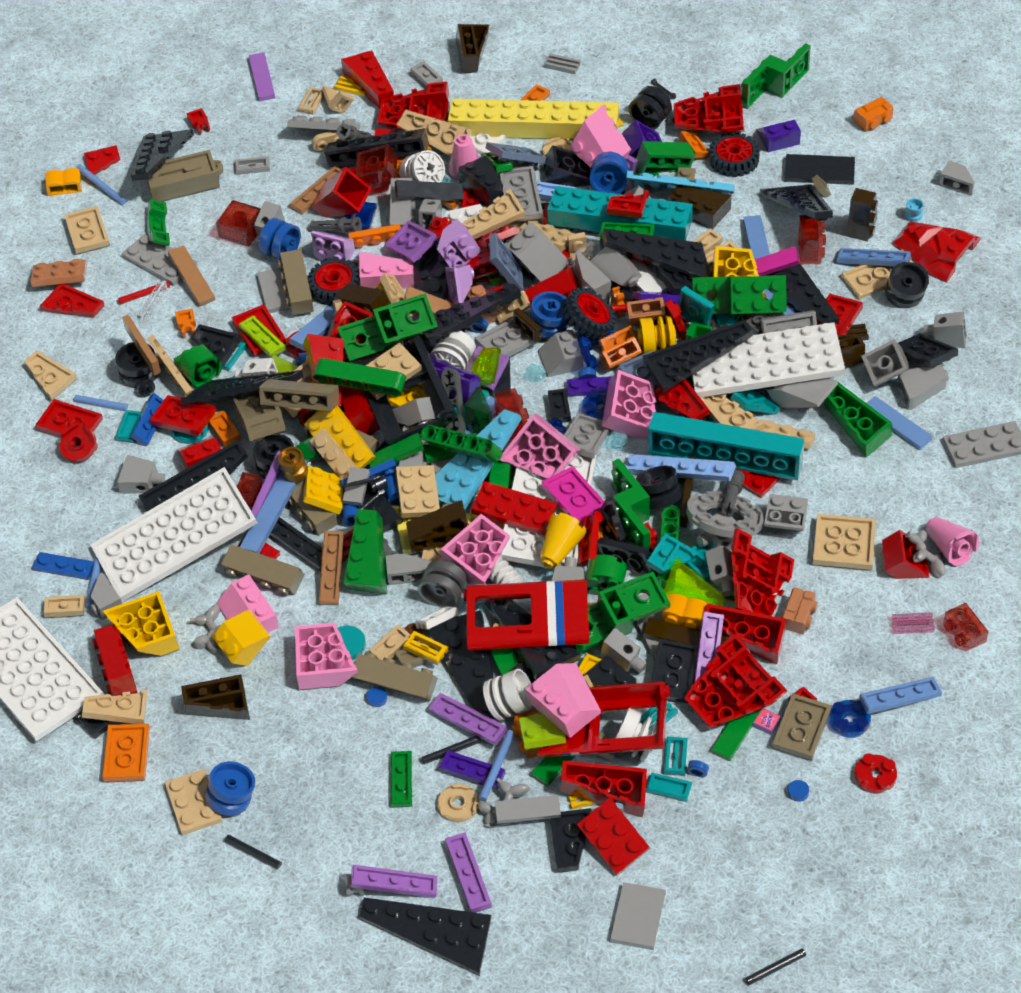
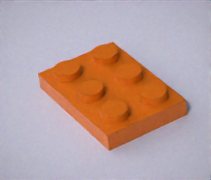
[103,724,150,782]

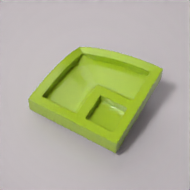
[519,712,566,749]

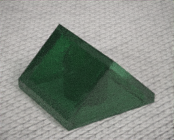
[464,386,492,434]

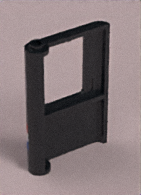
[352,335,457,444]

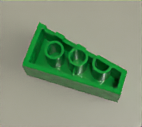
[824,381,892,457]
[344,509,388,594]

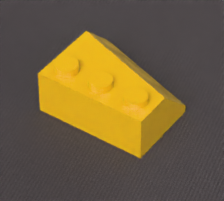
[711,246,767,301]
[103,591,180,656]

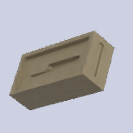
[146,150,223,201]
[232,390,286,441]

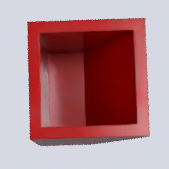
[311,167,372,217]

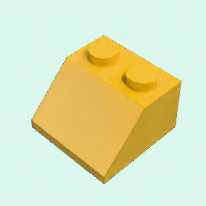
[212,610,271,666]

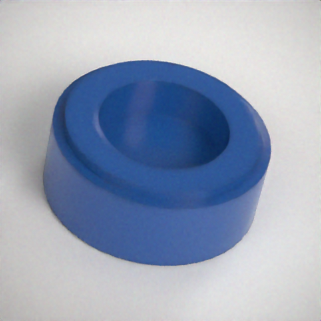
[469,318,488,334]
[578,368,597,380]
[367,687,388,707]
[687,760,709,777]
[788,780,809,802]

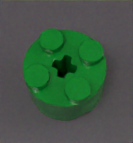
[179,344,222,387]
[585,555,627,595]

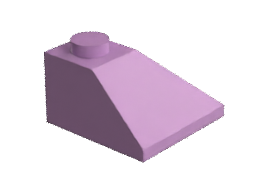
[445,264,474,304]

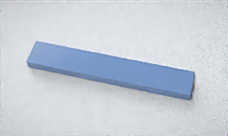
[240,460,308,554]

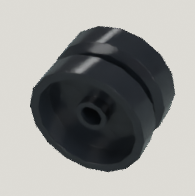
[628,86,672,130]
[885,262,929,308]
[115,342,158,388]
[253,434,294,479]
[636,465,683,510]

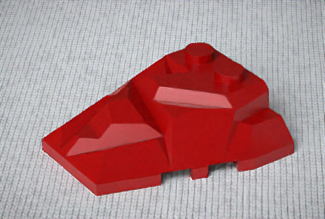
[377,81,450,129]
[674,84,745,134]
[893,221,981,283]
[731,528,795,616]
[684,633,787,729]

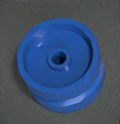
[590,151,629,194]
[258,218,301,260]
[530,291,569,338]
[205,761,255,816]

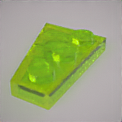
[663,557,725,606]

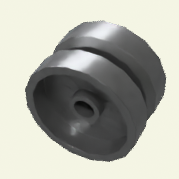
[418,560,468,608]

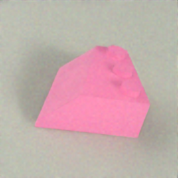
[569,105,631,167]
[359,252,415,289]
[602,370,656,438]
[500,414,581,478]
[441,514,510,585]
[295,623,358,690]
[526,663,601,738]

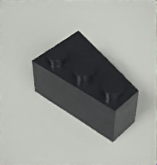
[459,155,503,206]

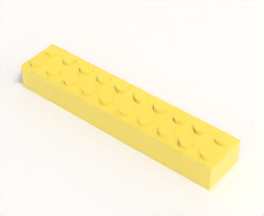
[448,98,619,139]

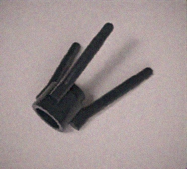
[345,475,388,509]

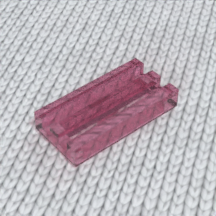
[891,612,935,634]

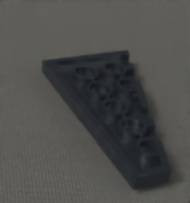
[413,238,449,300]
[764,262,839,325]
[421,284,522,346]
[426,610,495,719]

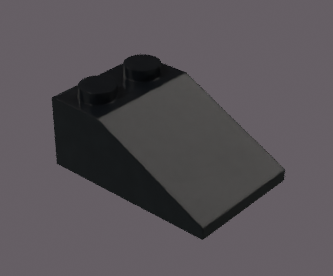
[544,145,591,187]

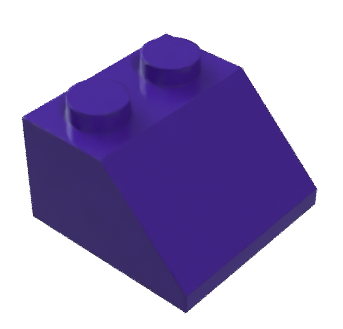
[756,119,801,152]
[622,120,662,159]

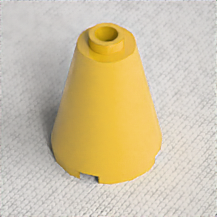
[540,513,586,569]

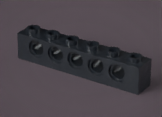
[324,128,429,167]

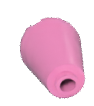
[448,134,479,181]
[926,517,979,566]

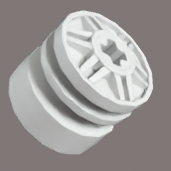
[399,150,445,182]
[430,330,476,371]
[483,669,534,721]
[615,708,657,762]

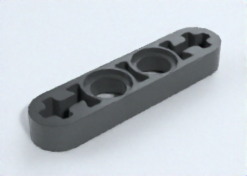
[441,368,466,433]

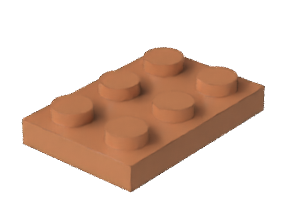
[31,259,87,287]

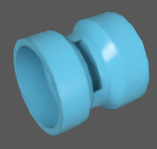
[905,198,924,222]

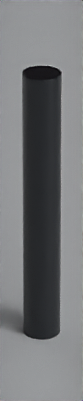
[421,736,481,765]
[225,835,282,869]
[745,948,806,986]

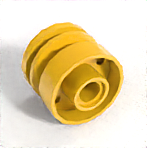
[637,315,676,355]

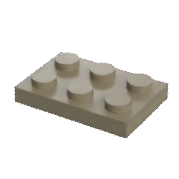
[772,693,832,760]

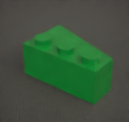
[636,141,695,177]

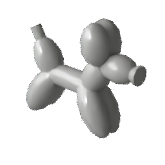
[905,530,945,578]
[190,604,220,653]
[478,778,530,828]

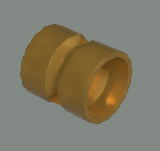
[278,447,308,482]

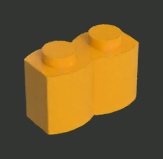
[45,168,82,196]
[662,593,707,630]

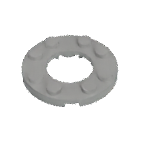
[686,491,764,540]

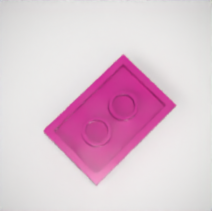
[541,466,604,522]

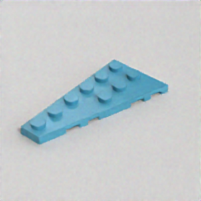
[627,171,735,195]
[435,409,522,510]

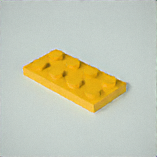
[304,405,376,469]

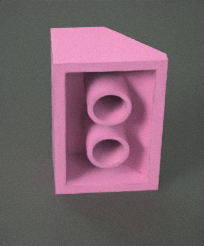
[217,575,279,633]

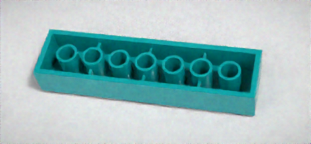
[547,186,693,240]
[648,412,804,481]

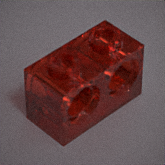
[237,472,263,510]
[943,603,988,651]

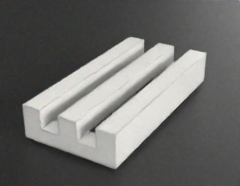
[415,606,459,629]

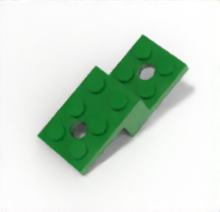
[741,43,811,109]
[692,275,787,314]
[337,293,438,363]
[611,458,650,551]
[573,572,671,652]

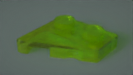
[471,347,501,385]

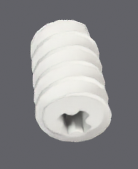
[488,556,523,584]

